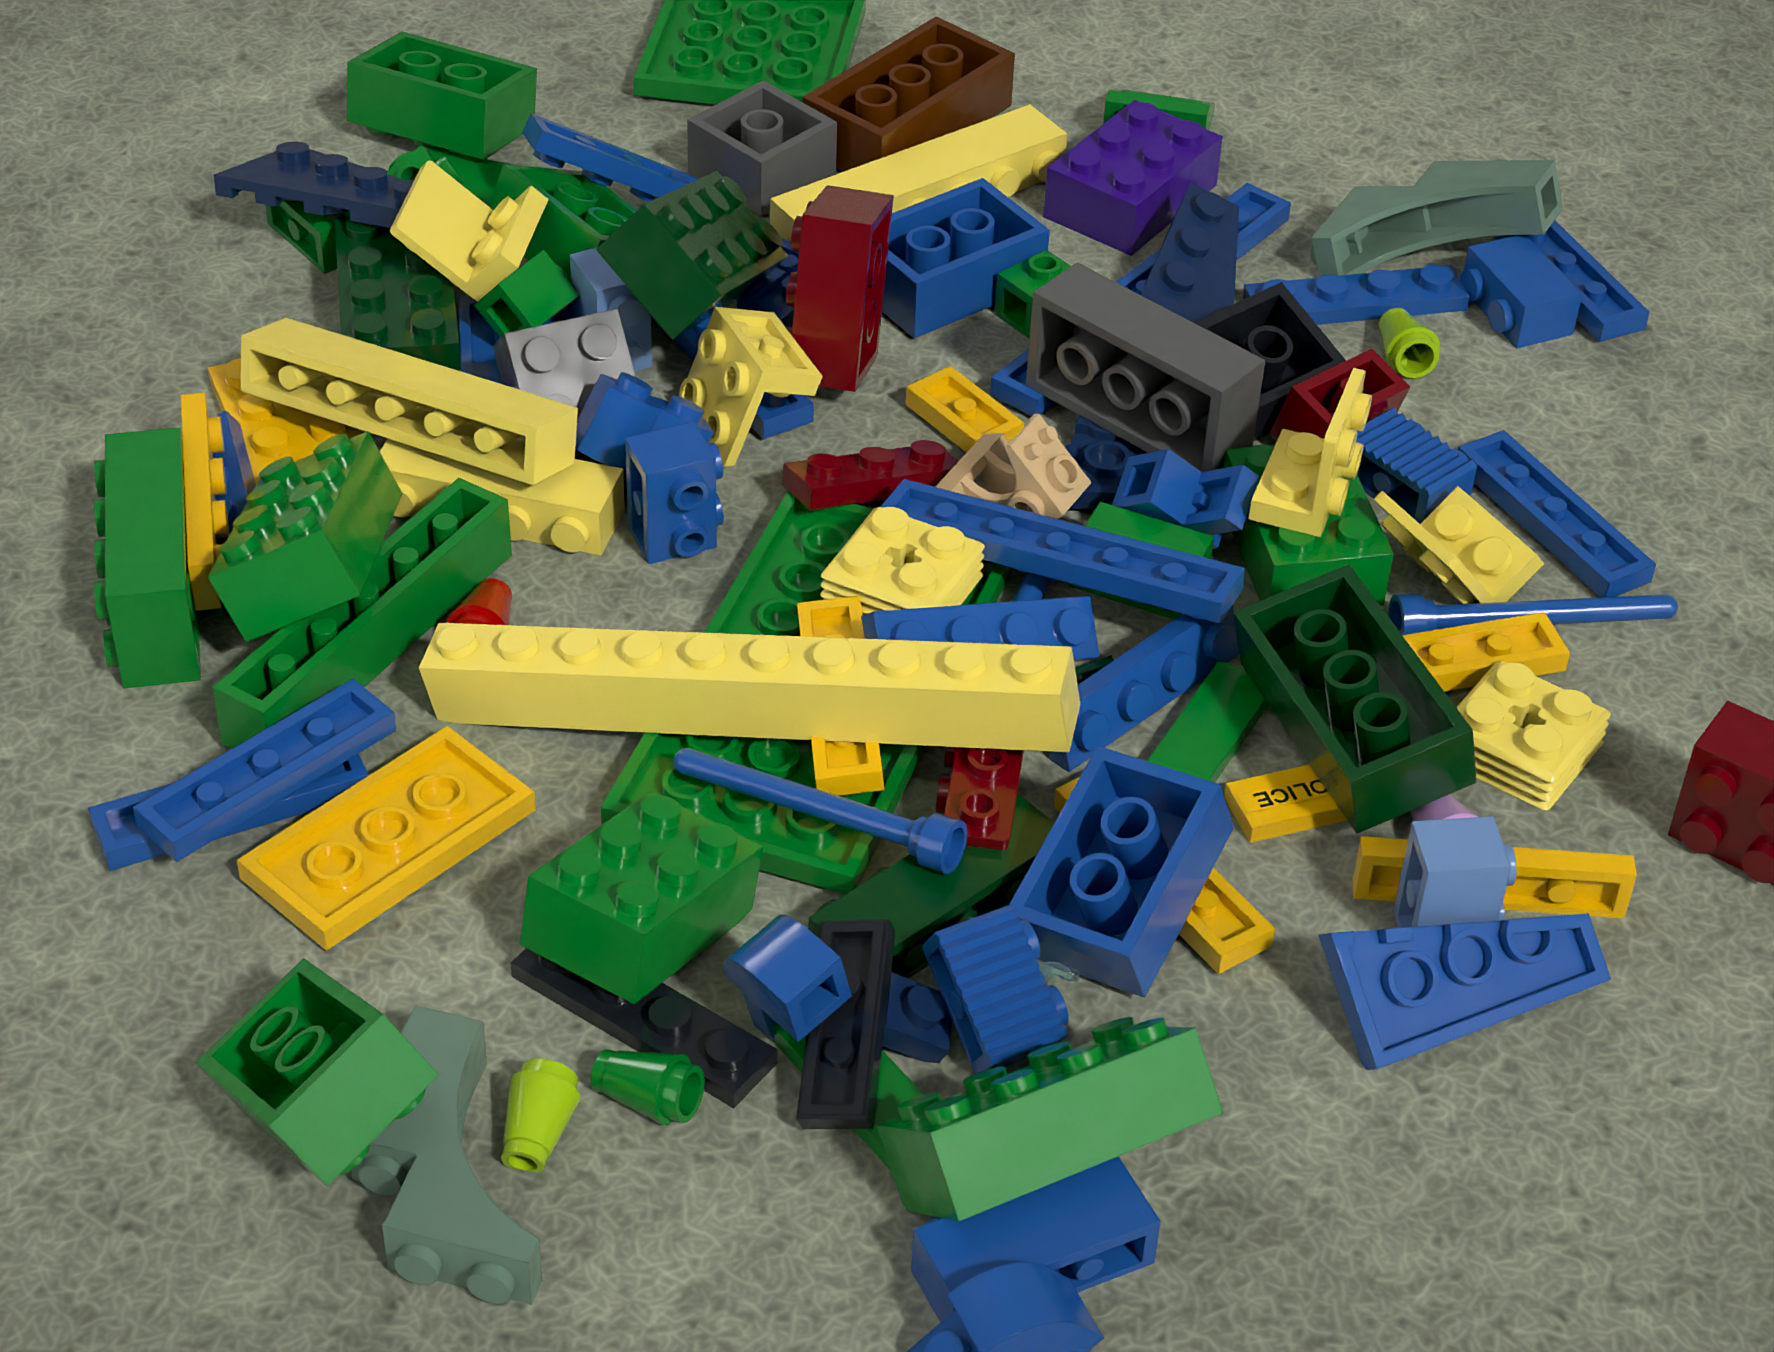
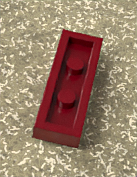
[781,440,959,510]

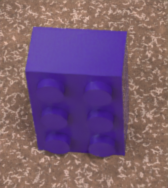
[1043,100,1223,256]

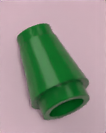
[591,1049,705,1126]

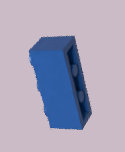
[911,1156,1161,1322]

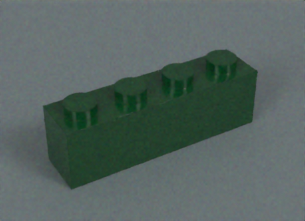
[808,793,1055,979]

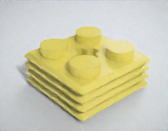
[821,507,985,616]
[1456,660,1611,811]

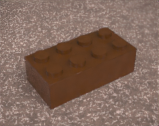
[802,16,1015,171]

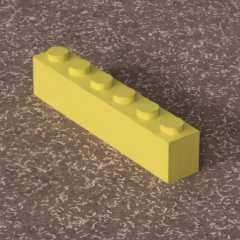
[770,104,1067,242]
[241,318,578,485]

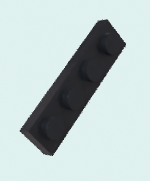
[510,948,777,1109]

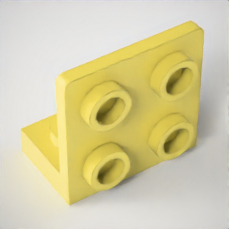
[390,160,548,302]
[679,307,823,467]
[1249,368,1372,537]
[1373,486,1544,604]

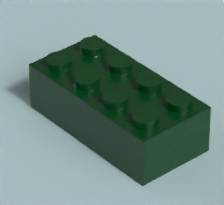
[596,171,789,340]
[335,218,461,371]
[1233,564,1477,834]

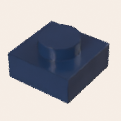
[883,972,952,1063]

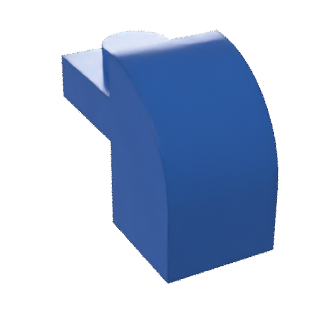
[1112,449,1260,549]
[722,915,852,1042]
[906,1262,1104,1352]

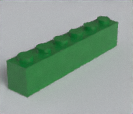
[212,477,512,749]

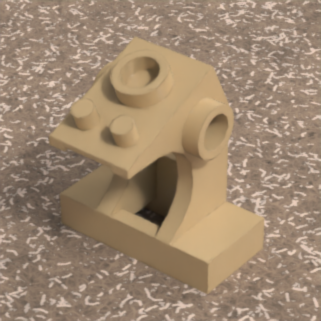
[936,413,1092,519]

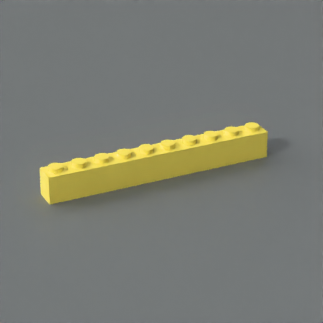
[419,623,1080,752]

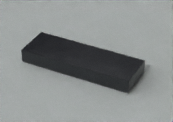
[796,919,896,1129]

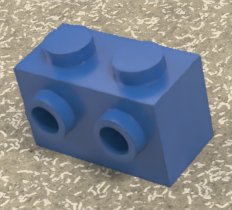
[625,422,724,564]

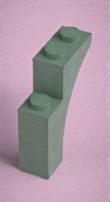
[1310,160,1563,277]
[351,1005,543,1305]

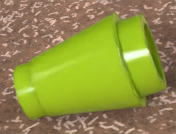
[1379,308,1441,378]
[501,1058,581,1173]

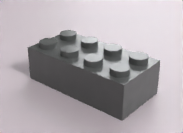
[1026,262,1265,472]

